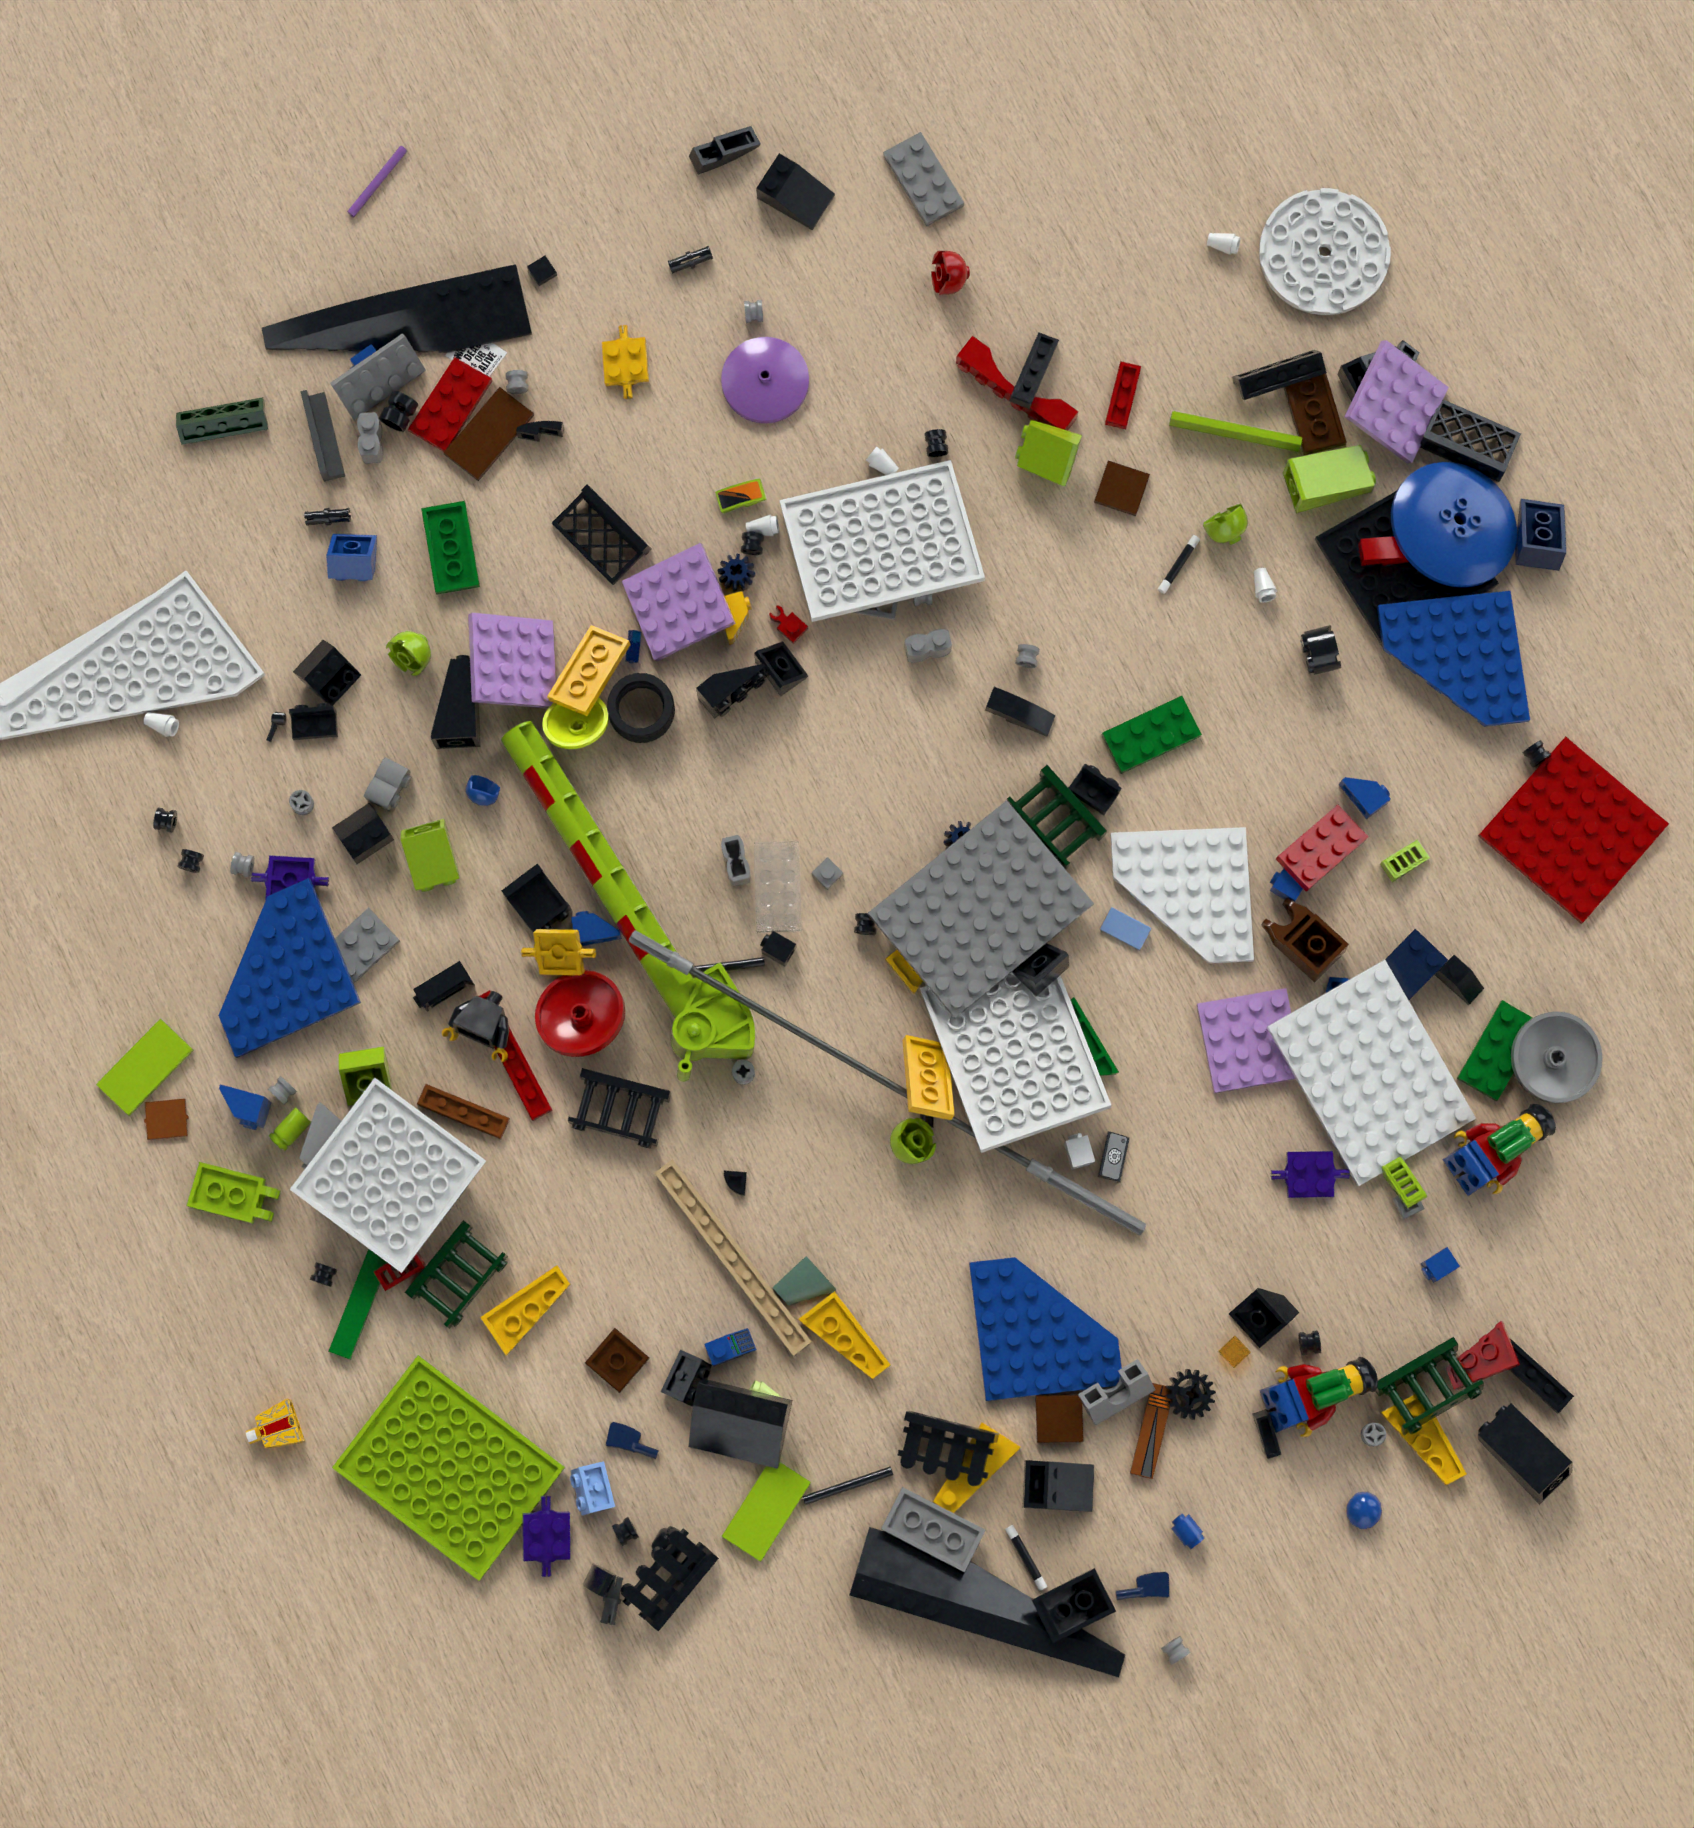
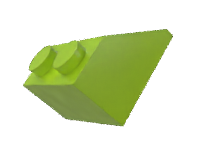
[339,1046,392,1106]

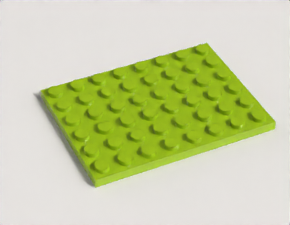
[332,1355,565,1581]

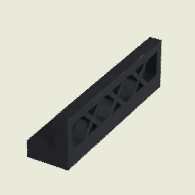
[1232,350,1327,400]

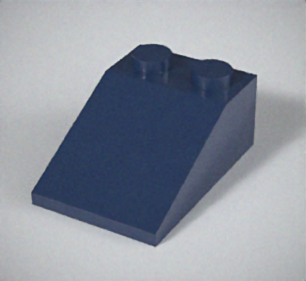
[1515,499,1566,571]
[1385,929,1448,1000]

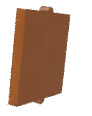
[144,1098,189,1140]

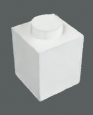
[1064,1133,1095,1170]

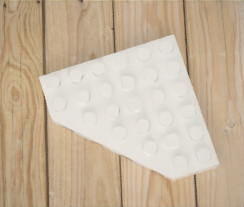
[1110,827,1254,963]

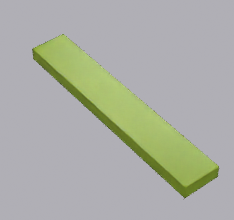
[1169,411,1302,452]

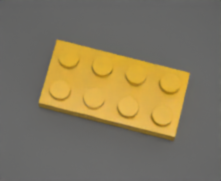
[547,625,631,716]
[902,1035,955,1120]

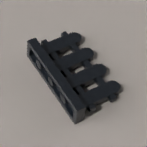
[897,1411,999,1486]
[620,1528,719,1631]

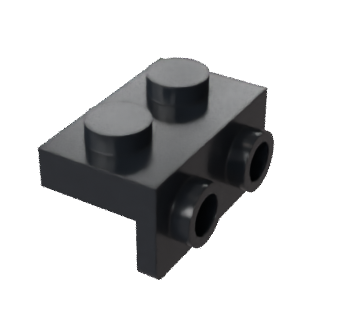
[1068,764,1122,815]

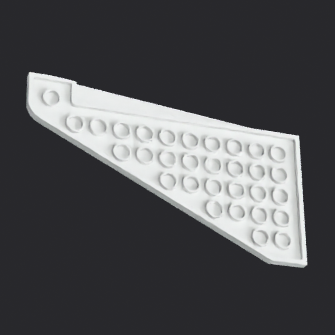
[0,571,265,740]

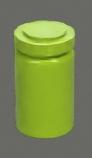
[269,1107,311,1151]

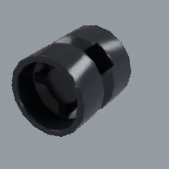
[379,391,418,432]

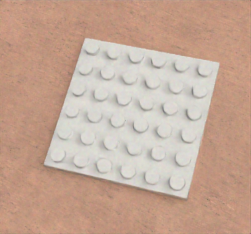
[290,1078,486,1273]

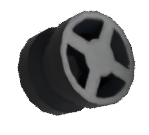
[741,532,764,555]
[1522,740,1551,767]
[153,807,177,833]
[177,849,204,873]
[854,913,876,935]
[310,1262,337,1287]
[1298,1330,1321,1355]
[612,1517,639,1546]

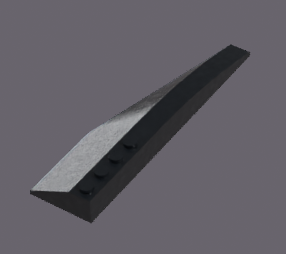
[262,264,532,353]
[849,1527,1125,1677]

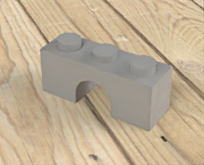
[1078,1359,1155,1425]

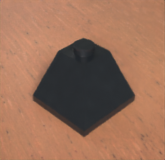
[1229,1288,1299,1348]

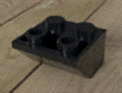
[293,640,361,706]

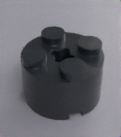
[1300,625,1341,675]

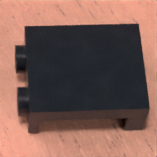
[501,863,572,933]

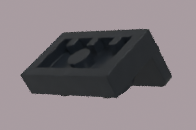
[289,703,338,740]
[661,1350,712,1407]

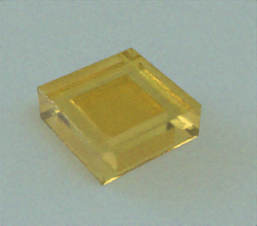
[1218,1335,1251,1368]

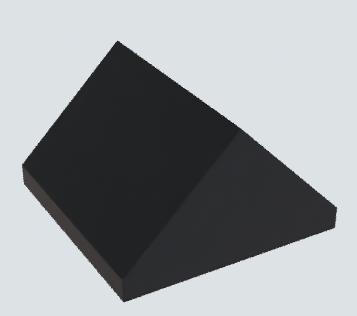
[754,641,808,696]
[1012,943,1069,996]

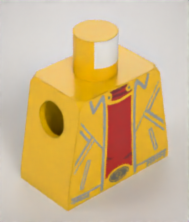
[246,1399,305,1448]

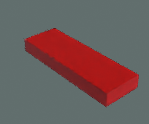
[1105,361,1142,430]

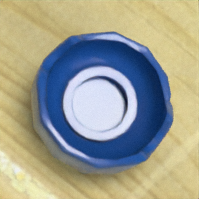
[466,775,500,806]
[1346,1492,1382,1529]

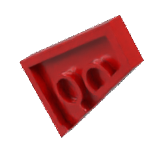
[1446,1321,1520,1390]

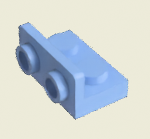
[570,1461,615,1516]

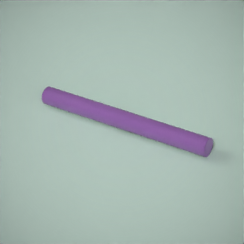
[347,146,407,217]

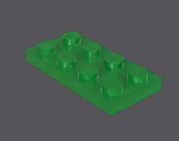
[421,501,480,595]
[1101,696,1202,774]
[1457,1000,1532,1101]

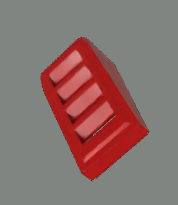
[373,1252,426,1291]

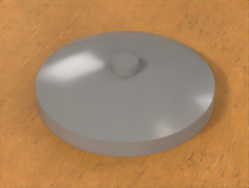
[1511,1012,1602,1103]

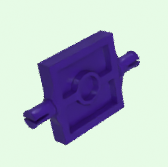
[251,855,329,900]
[1271,1151,1350,1198]
[522,1496,570,1577]

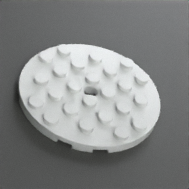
[1259,188,1391,315]

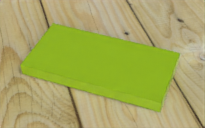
[96,1019,194,1116]
[722,1462,811,1562]

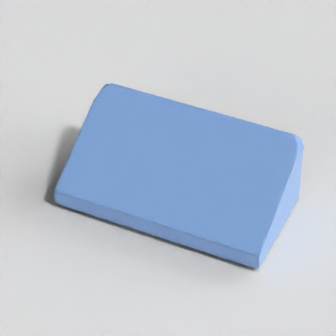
[1100,907,1151,950]

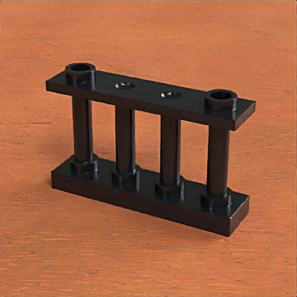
[567,1068,671,1149]

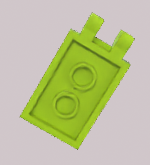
[186,1162,281,1224]

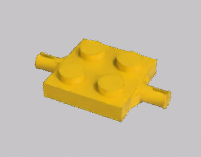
[602,325,649,399]
[521,929,596,975]

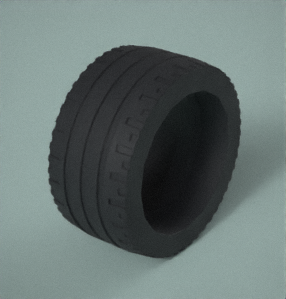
[607,673,675,743]

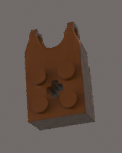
[1261,898,1349,983]

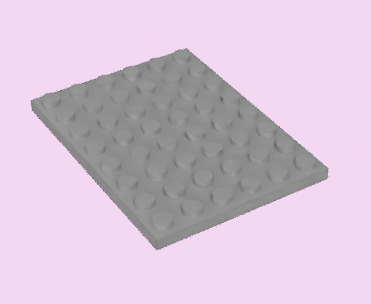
[868,800,1094,1018]

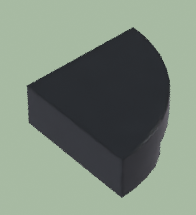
[724,1170,747,1196]

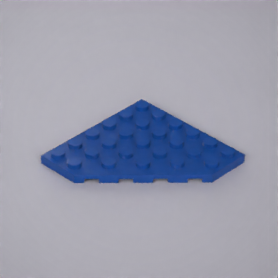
[1377,591,1530,727]
[218,878,361,1058]
[969,1257,1122,1401]

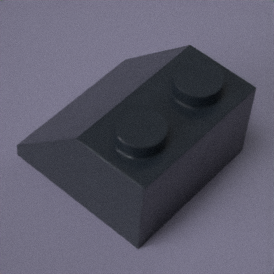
[332,803,394,864]

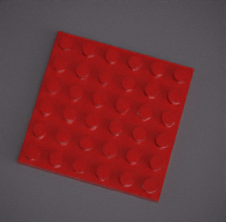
[1478,736,1669,924]

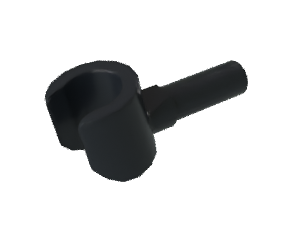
[266,712,286,742]

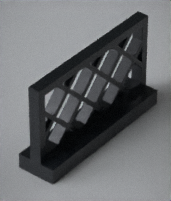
[1420,400,1521,482]
[552,484,652,585]

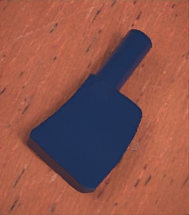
[606,1422,659,1459]
[1115,1572,1169,1600]

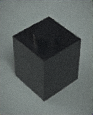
[760,931,797,967]

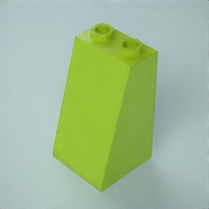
[1283,445,1376,514]

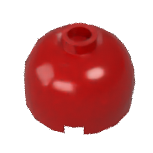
[931,251,970,295]

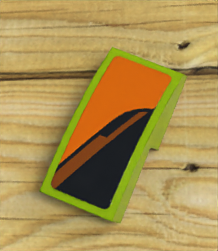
[715,479,767,514]

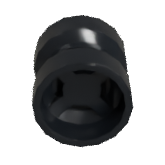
[924,429,949,457]

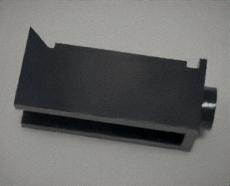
[413,961,475,1012]

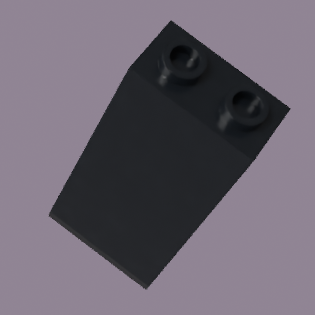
[431,655,481,749]
[1478,1403,1573,1505]

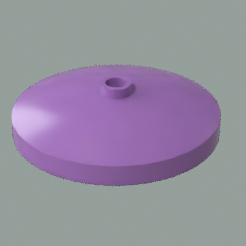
[721,337,809,423]

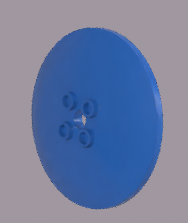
[1391,462,1517,587]

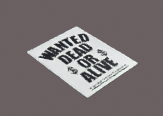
[445,343,507,376]

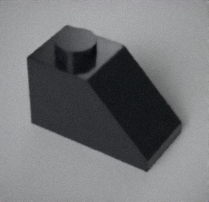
[1435,955,1484,1005]

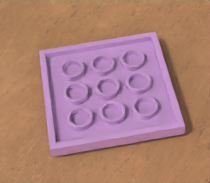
[1344,340,1449,463]
[622,543,736,662]
[468,613,556,709]
[1197,988,1296,1093]

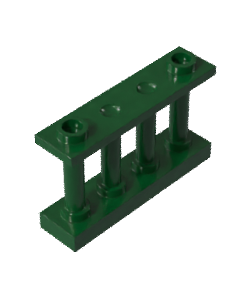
[1007,765,1107,870]
[404,1220,508,1329]
[1375,1337,1484,1435]

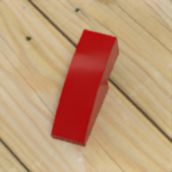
[1358,537,1409,565]

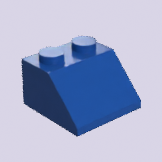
[326,534,377,581]
[219,1084,272,1130]

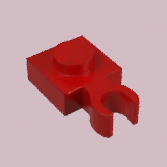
[769,605,808,644]

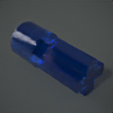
[625,630,642,664]

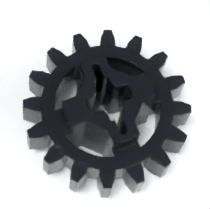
[1164,1369,1216,1420]

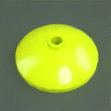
[542,698,609,749]

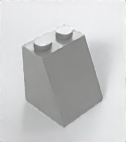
[299,1102,341,1169]

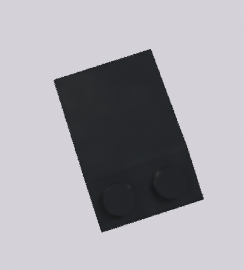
[756,153,835,230]
[1032,1568,1116,1643]

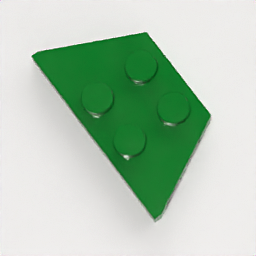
[1070,997,1119,1076]

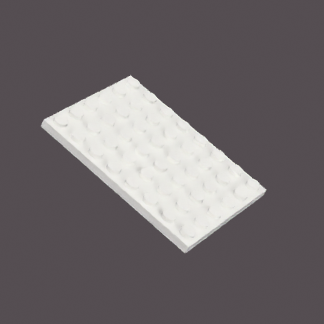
[779,460,985,622]
[1267,960,1476,1186]
[920,972,1111,1153]

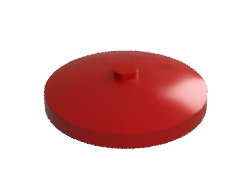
[535,970,625,1057]

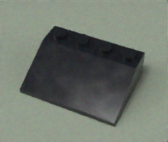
[688,1379,793,1469]

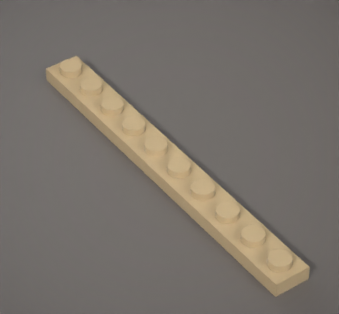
[655,1159,812,1357]

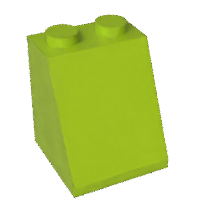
[1015,420,1082,486]
[400,819,459,892]

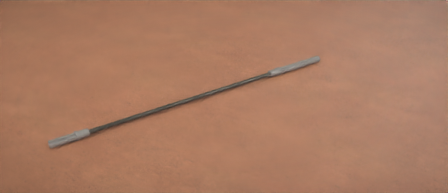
[629,931,1146,1235]

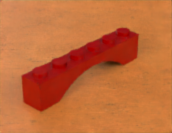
[956,336,1079,431]

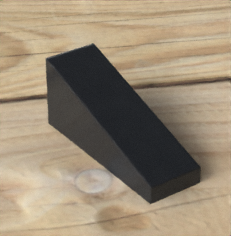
[1252,1409,1281,1459]

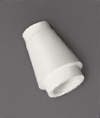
[1207,233,1241,255]
[866,447,899,475]
[746,514,779,536]
[1253,568,1277,603]
[144,712,179,737]

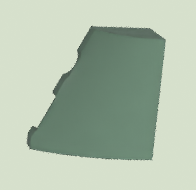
[772,1256,836,1306]

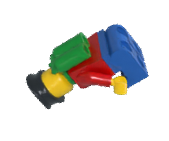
[1442,1104,1556,1196]
[1259,1357,1378,1437]

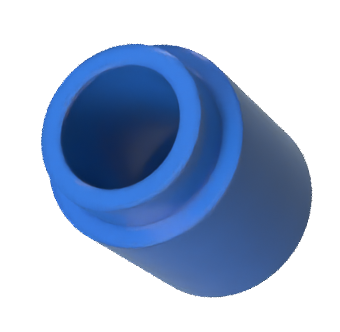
[1171,1513,1205,1550]

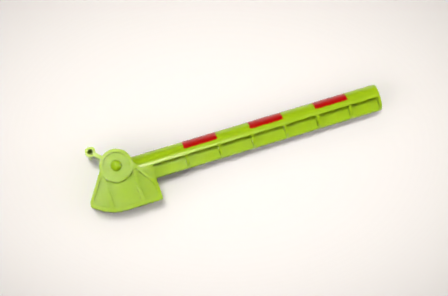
[501,721,755,1082]

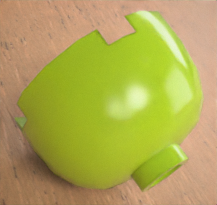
[1203,503,1248,545]
[386,631,431,676]
[890,1118,936,1164]

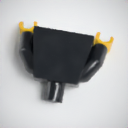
[442,991,509,1063]

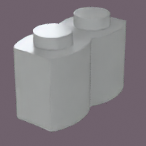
[357,412,383,464]
[904,629,952,663]
[364,757,412,811]
[721,835,751,887]

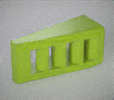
[1380,839,1430,883]
[1382,1157,1427,1208]

